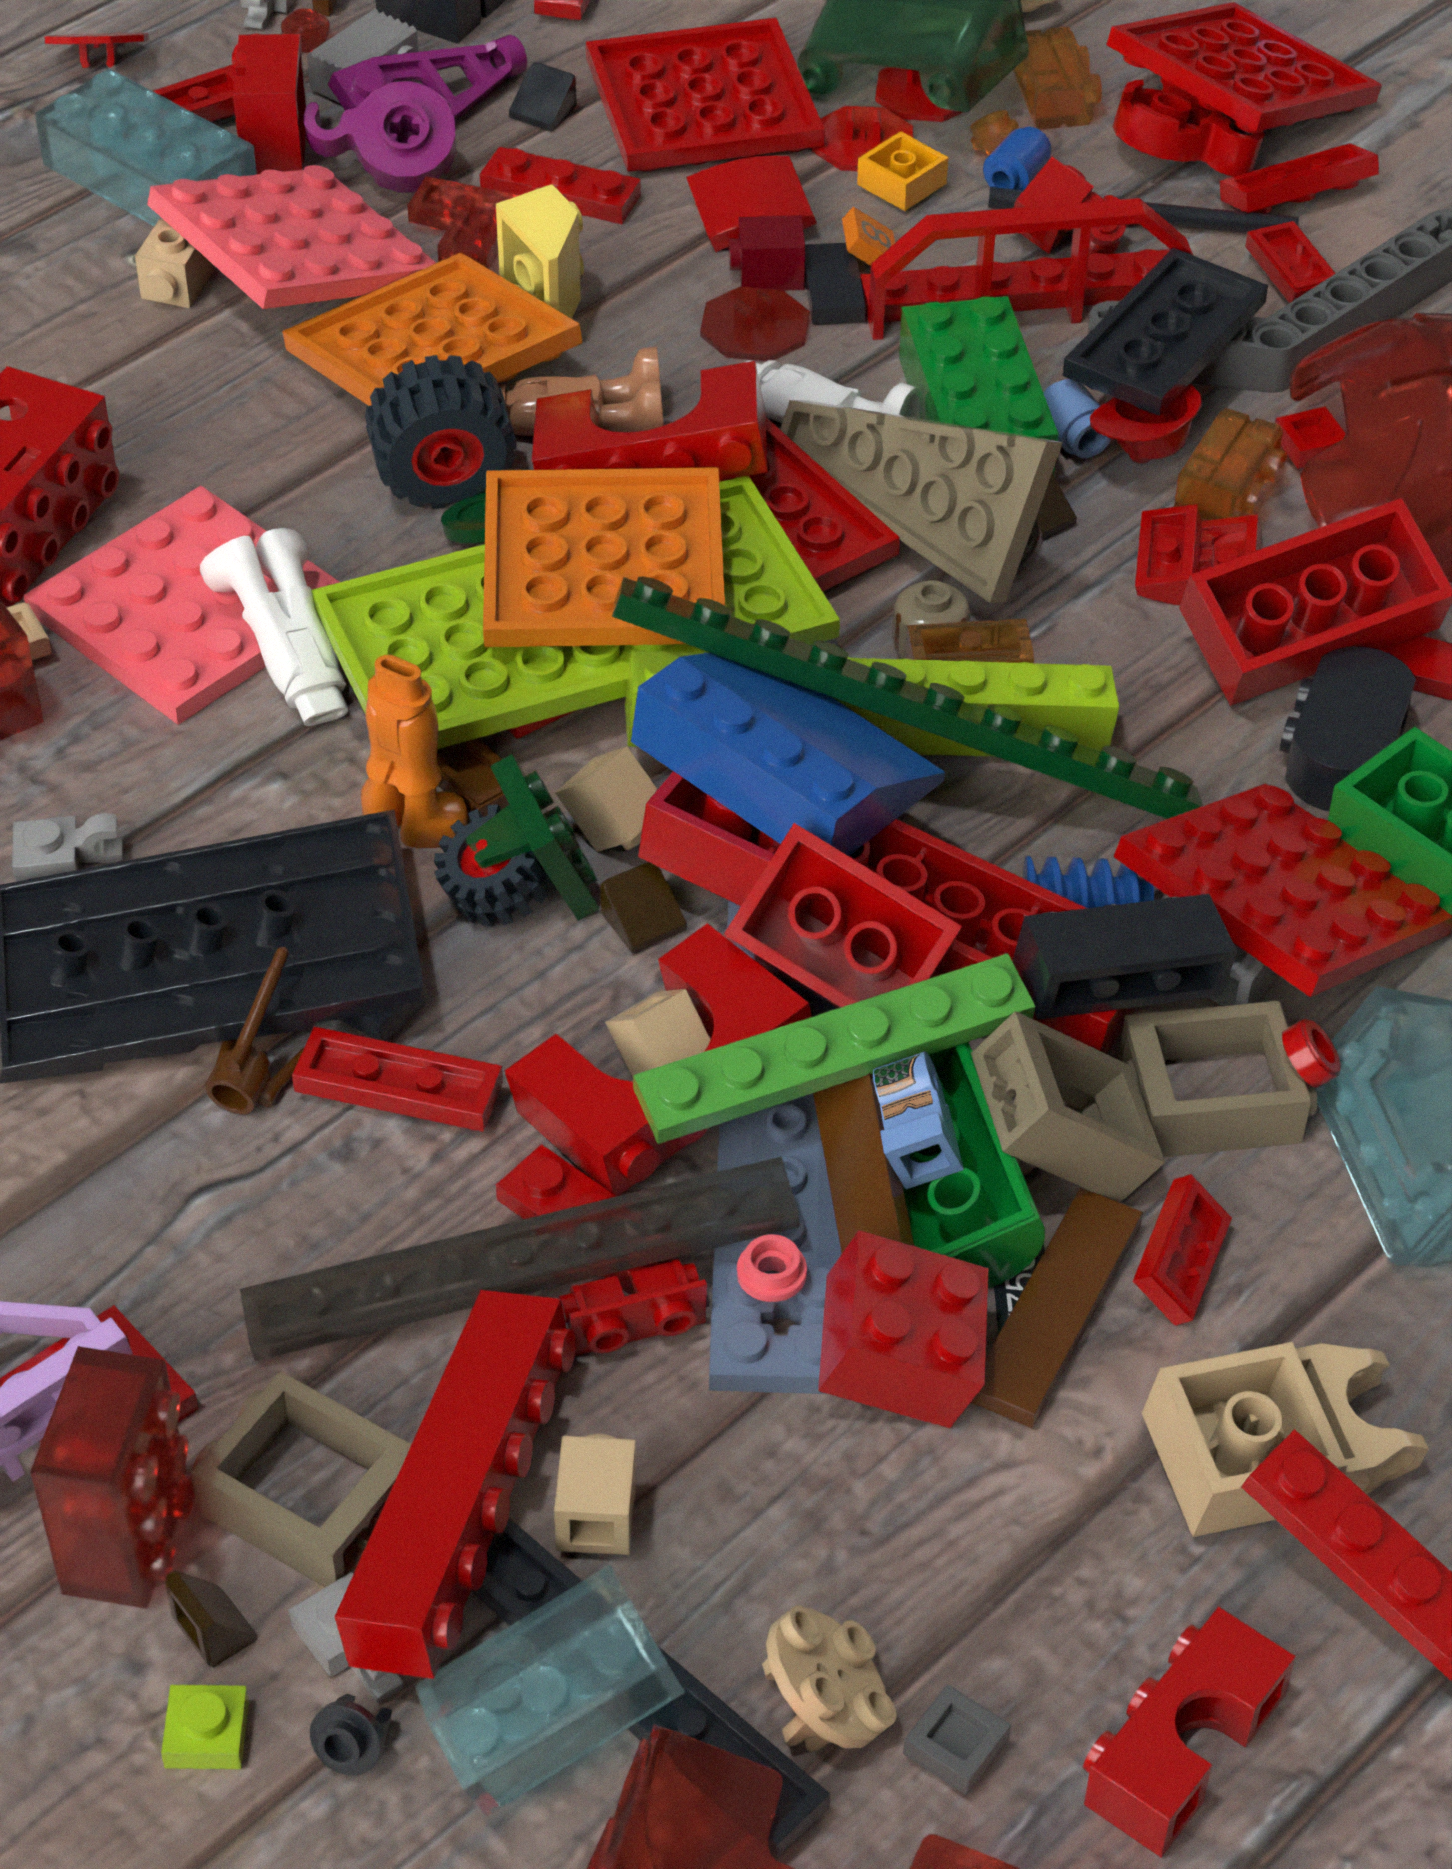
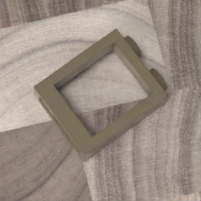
[1119,1001,1317,1157]
[971,1011,1165,1203]
[190,1371,411,1587]

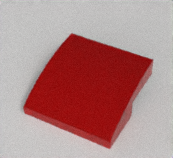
[686,155,817,252]
[1135,504,1262,605]

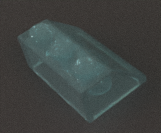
[415,1564,685,1816]

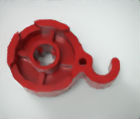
[1112,79,1265,177]

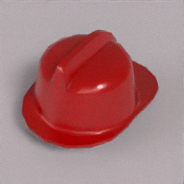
[1089,384,1202,464]

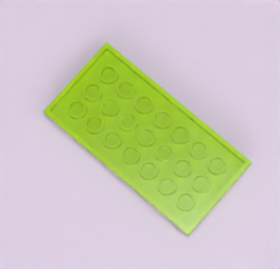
[311,476,840,749]

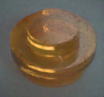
[970,110,1020,154]

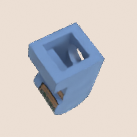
[873,1051,964,1189]

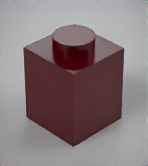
[728,215,805,292]

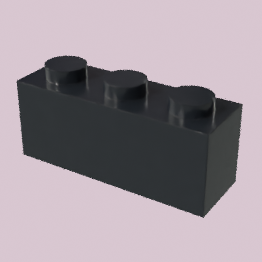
[1012,894,1237,1020]

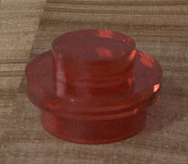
[281,8,330,53]

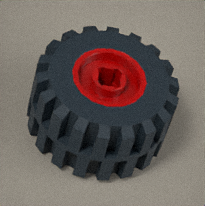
[365,355,517,509]

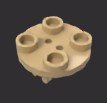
[762,1605,897,1752]

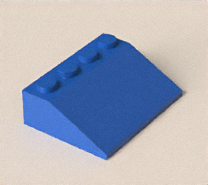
[631,652,945,856]

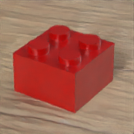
[818,1230,988,1428]

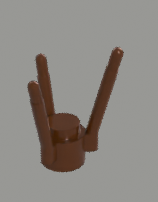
[205,947,304,1115]

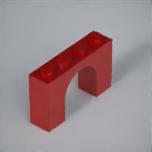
[532,361,768,481]
[504,923,812,1197]

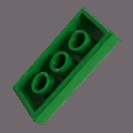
[902,1042,1045,1289]

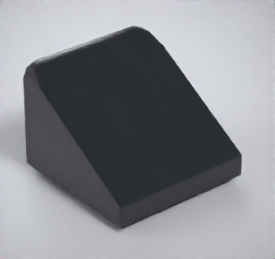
[509,62,577,131]

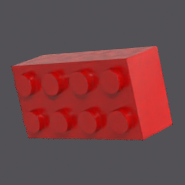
[1179,498,1452,706]

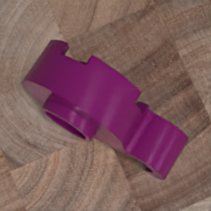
[304,81,456,193]

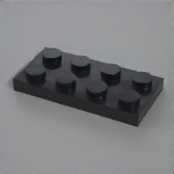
[1062,248,1268,416]

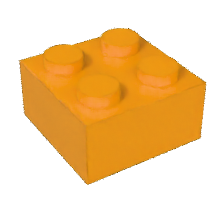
[857,131,949,211]

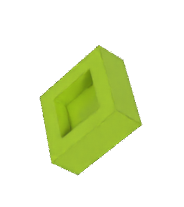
[161,1685,249,1769]

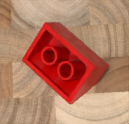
[724,823,963,1009]

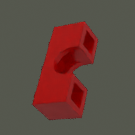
[1083,1606,1296,1858]

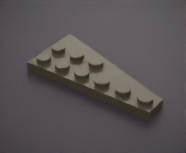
[780,400,1063,603]

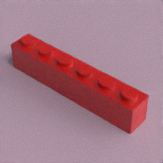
[334,1290,576,1679]

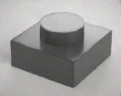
[903,1684,1011,1795]

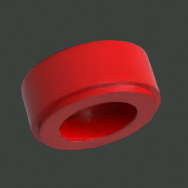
[1282,1019,1341,1088]

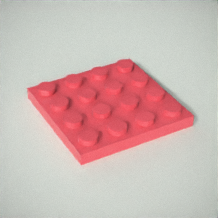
[147,165,436,309]
[24,485,339,725]

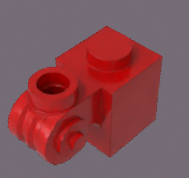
[1013,156,1126,255]

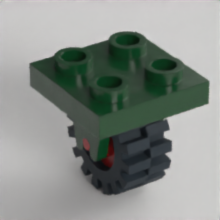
[434,754,600,927]

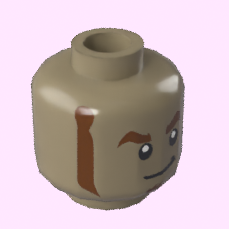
[892,580,970,661]

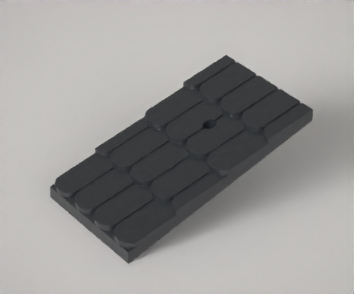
[0,809,424,1084]

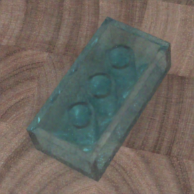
[35,68,257,226]

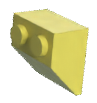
[496,184,584,319]

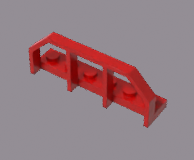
[860,198,1193,340]

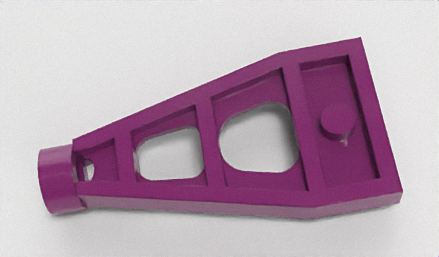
[327,35,527,143]

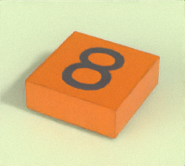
[842,206,895,266]

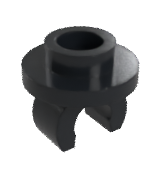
[310,1694,392,1776]

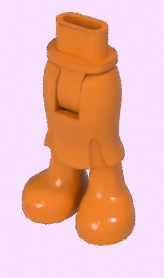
[361,655,469,849]

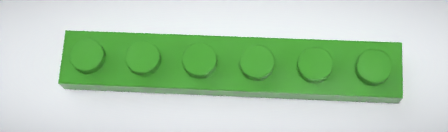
[633,953,1035,1144]

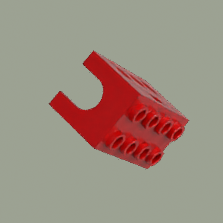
[0,366,120,610]

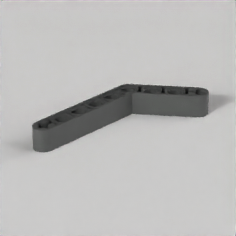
[1087,209,1452,393]

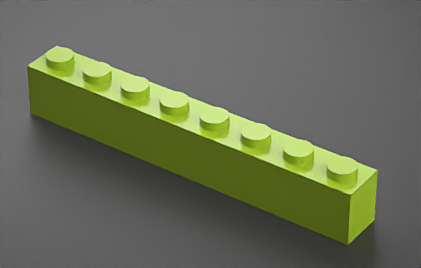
[625,651,1119,757]

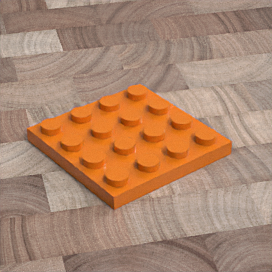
[282,253,583,406]
[483,468,725,647]

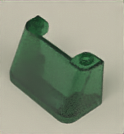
[797,0,1030,112]

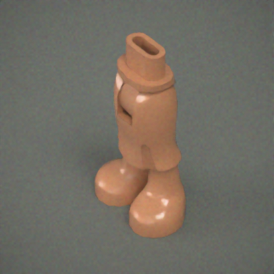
[498,347,664,437]

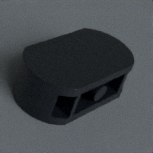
[1279,646,1416,811]

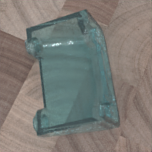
[1316,986,1452,1269]

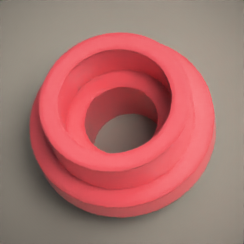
[737,1234,807,1302]

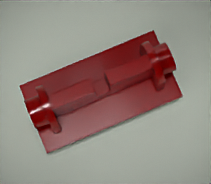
[558,1259,707,1356]

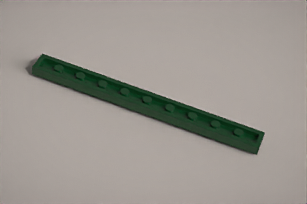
[612,576,1203,819]

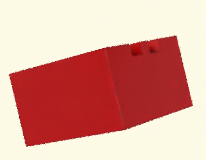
[233,34,307,176]

